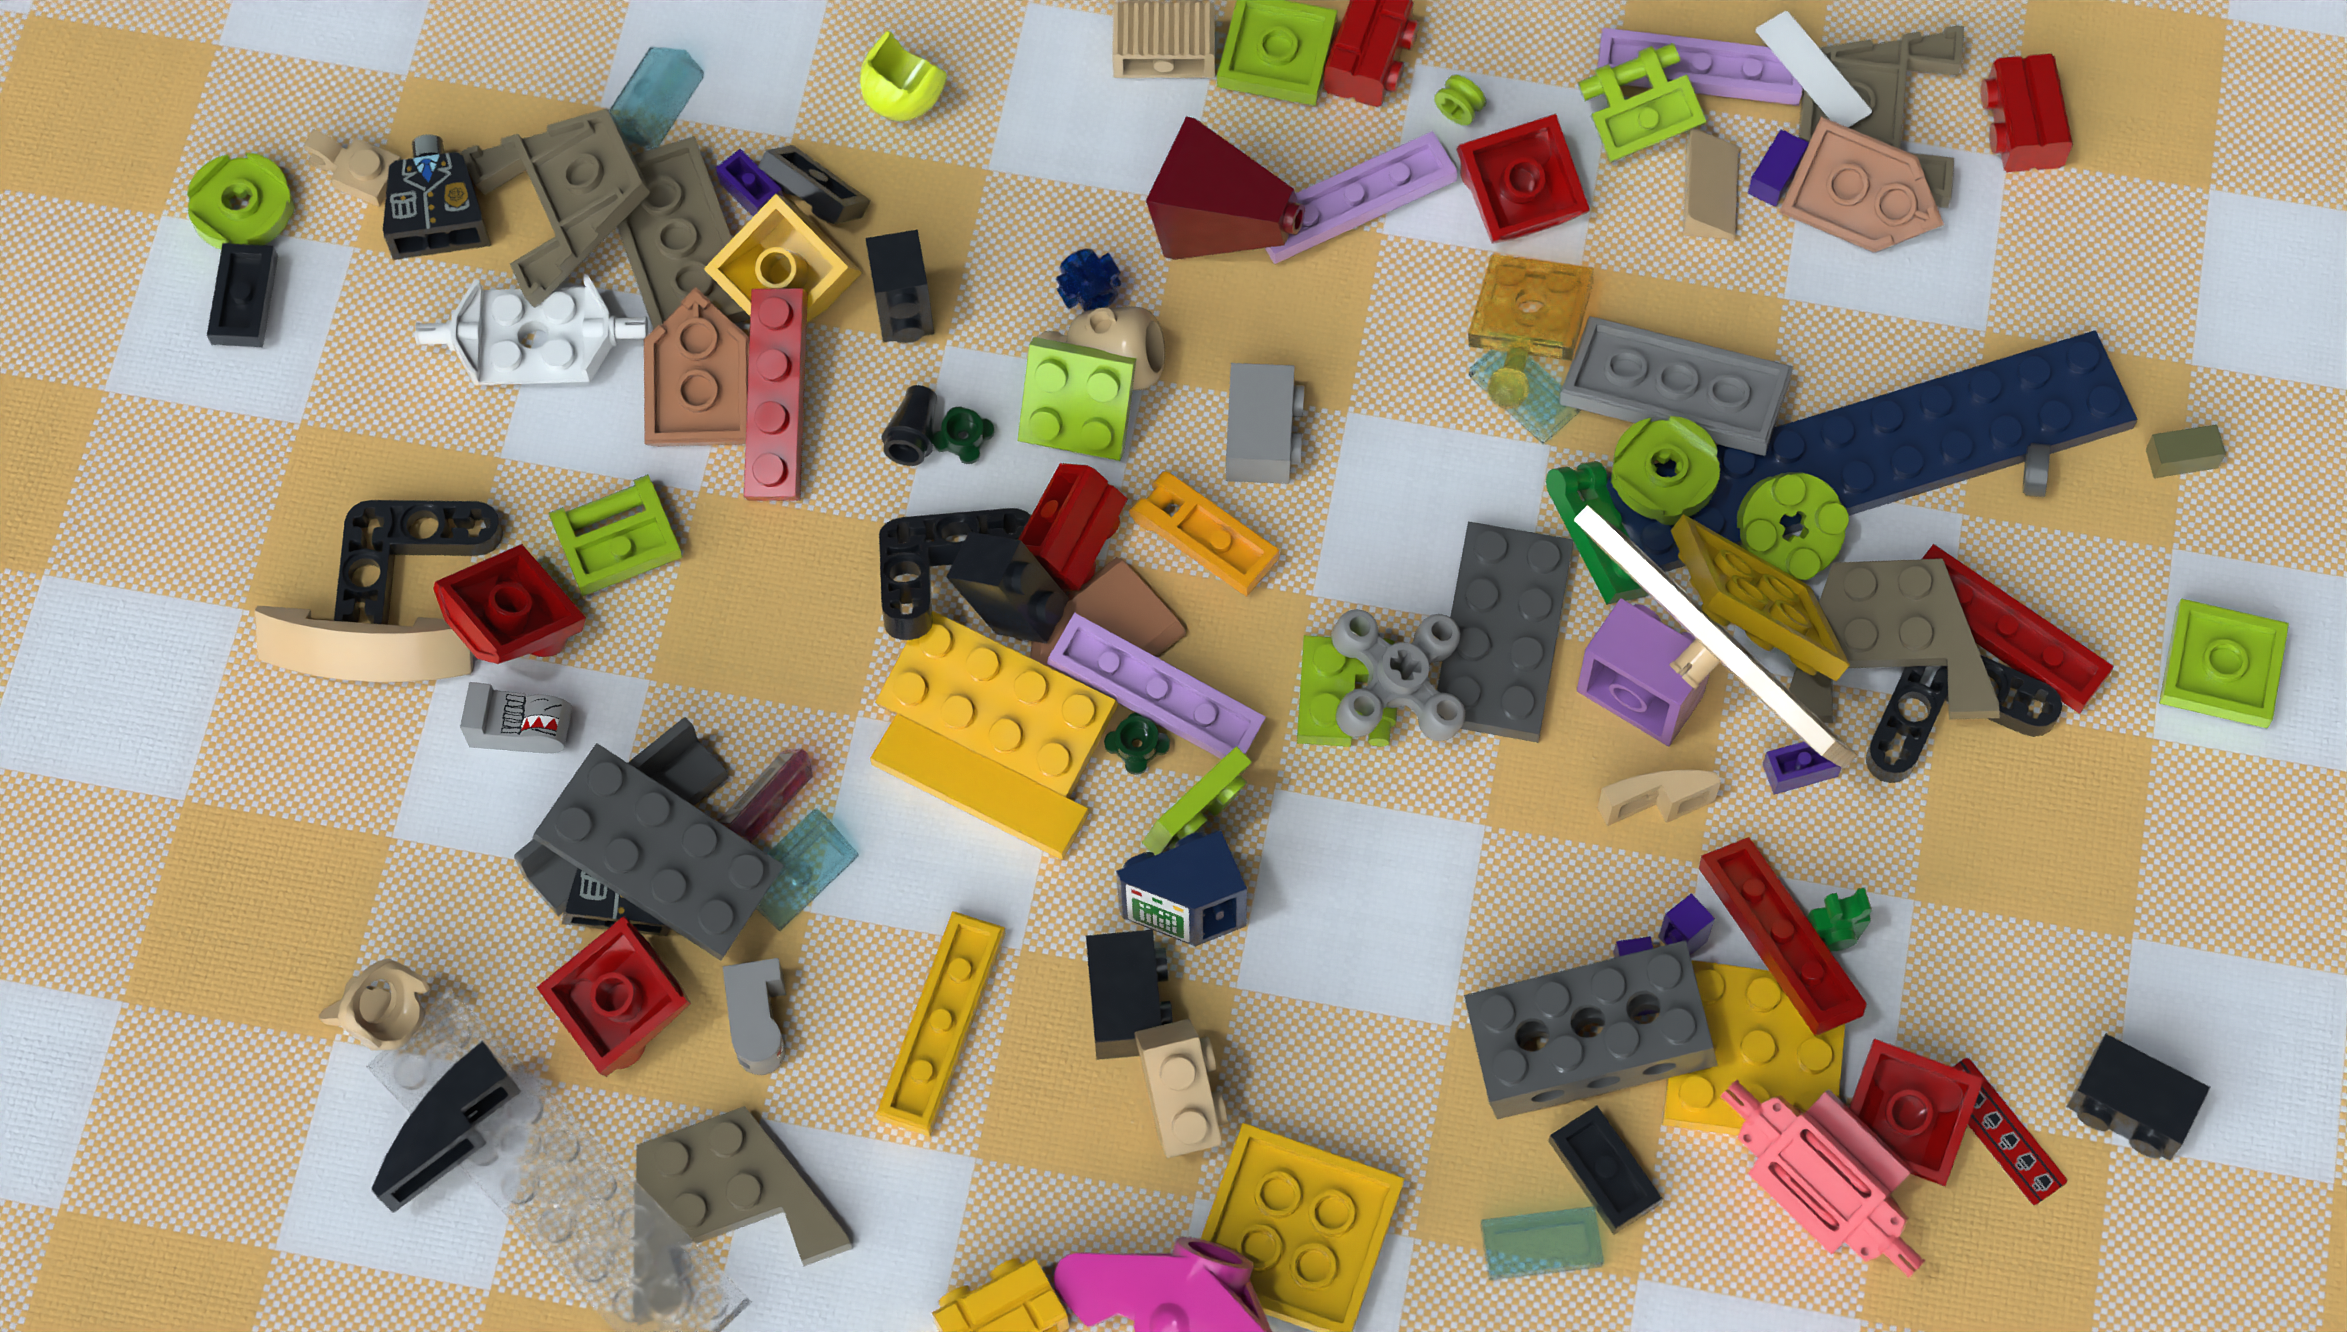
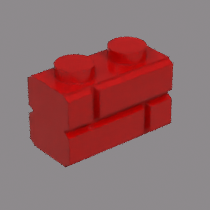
[1324,0,1420,108]
[1981,53,2073,173]
[1018,463,1128,591]

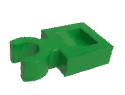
[1807,888,1872,952]

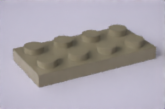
[617,136,750,330]

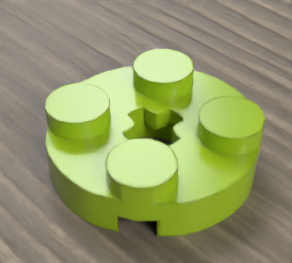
[187,153,295,250]
[1611,416,1720,525]
[1737,472,1849,580]

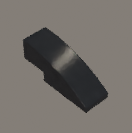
[371,1041,522,1213]

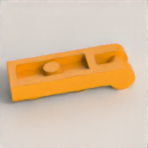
[1129,471,1280,597]

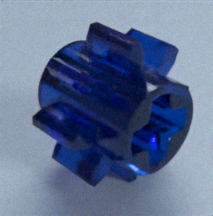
[1056,248,1122,311]

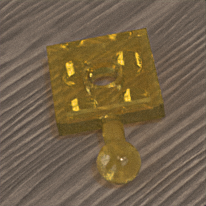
[1468,254,1594,409]

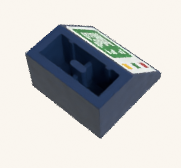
[1116,830,1247,946]

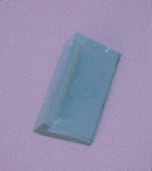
[609,47,704,149]
[756,808,859,931]

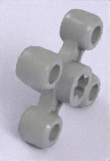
[1331,609,1466,741]

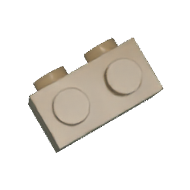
[1134,1019,1228,1158]

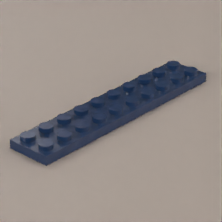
[1606,330,2138,572]

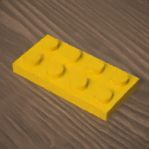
[875,610,1119,799]

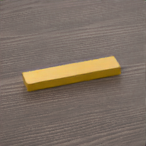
[870,713,1089,860]
[876,911,1006,1137]

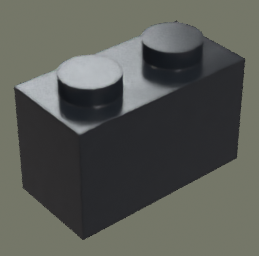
[865,229,934,343]
[946,531,1069,644]
[1086,930,1173,1060]
[2066,1033,2210,1161]

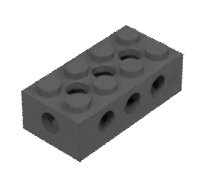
[1464,940,1718,1119]

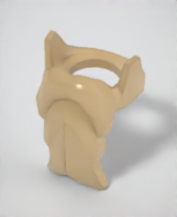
[319,958,431,1051]

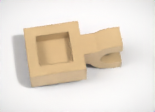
[304,129,401,207]

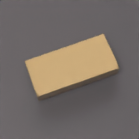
[1683,129,1738,239]

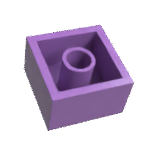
[1577,598,1710,747]

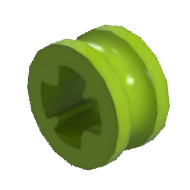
[1434,75,1486,125]

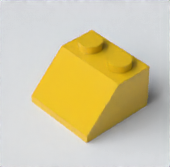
[704,194,863,323]

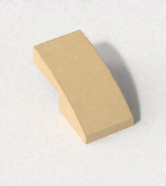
[1597,770,1721,826]

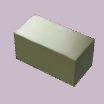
[2146,424,2226,478]

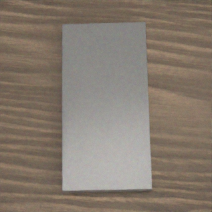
[1559,316,1793,456]

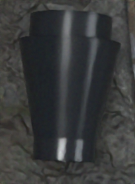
[881,385,937,466]

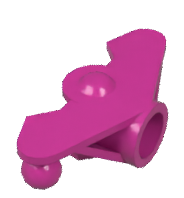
[1054,1237,1272,1332]

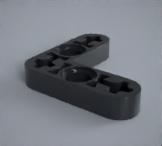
[334,500,503,625]
[879,508,1031,640]
[1866,655,2062,783]

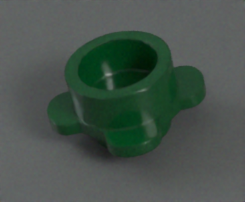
[933,406,994,464]
[1104,712,1170,775]

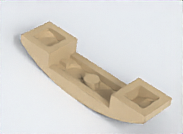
[255,606,473,682]

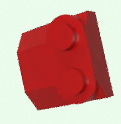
[1456,114,1590,244]
[433,544,586,664]
[536,916,691,1077]
[1849,1038,1984,1187]

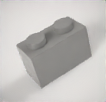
[1226,363,1304,484]

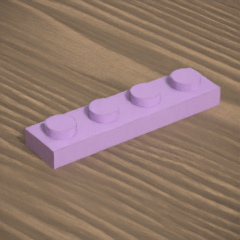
[1597,28,1802,105]
[1265,131,1457,264]
[1047,612,1266,759]

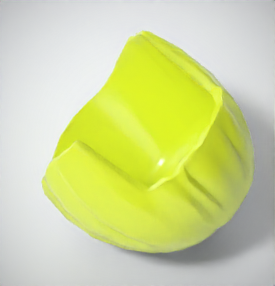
[860,30,947,121]

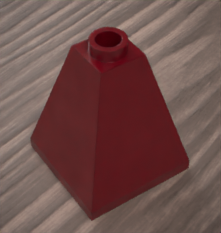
[1146,116,1305,260]

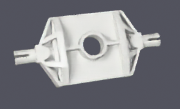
[415,277,648,385]

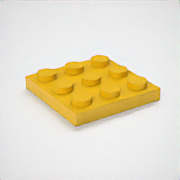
[1671,514,1850,682]
[1662,960,1845,1136]
[1200,1123,1405,1332]

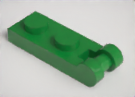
[1546,461,1649,605]

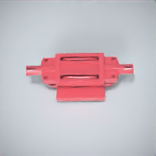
[1720,1079,1926,1278]

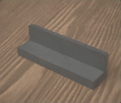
[514,717,728,916]

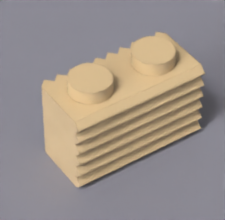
[1113,0,1215,78]

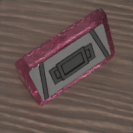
[717,749,813,844]

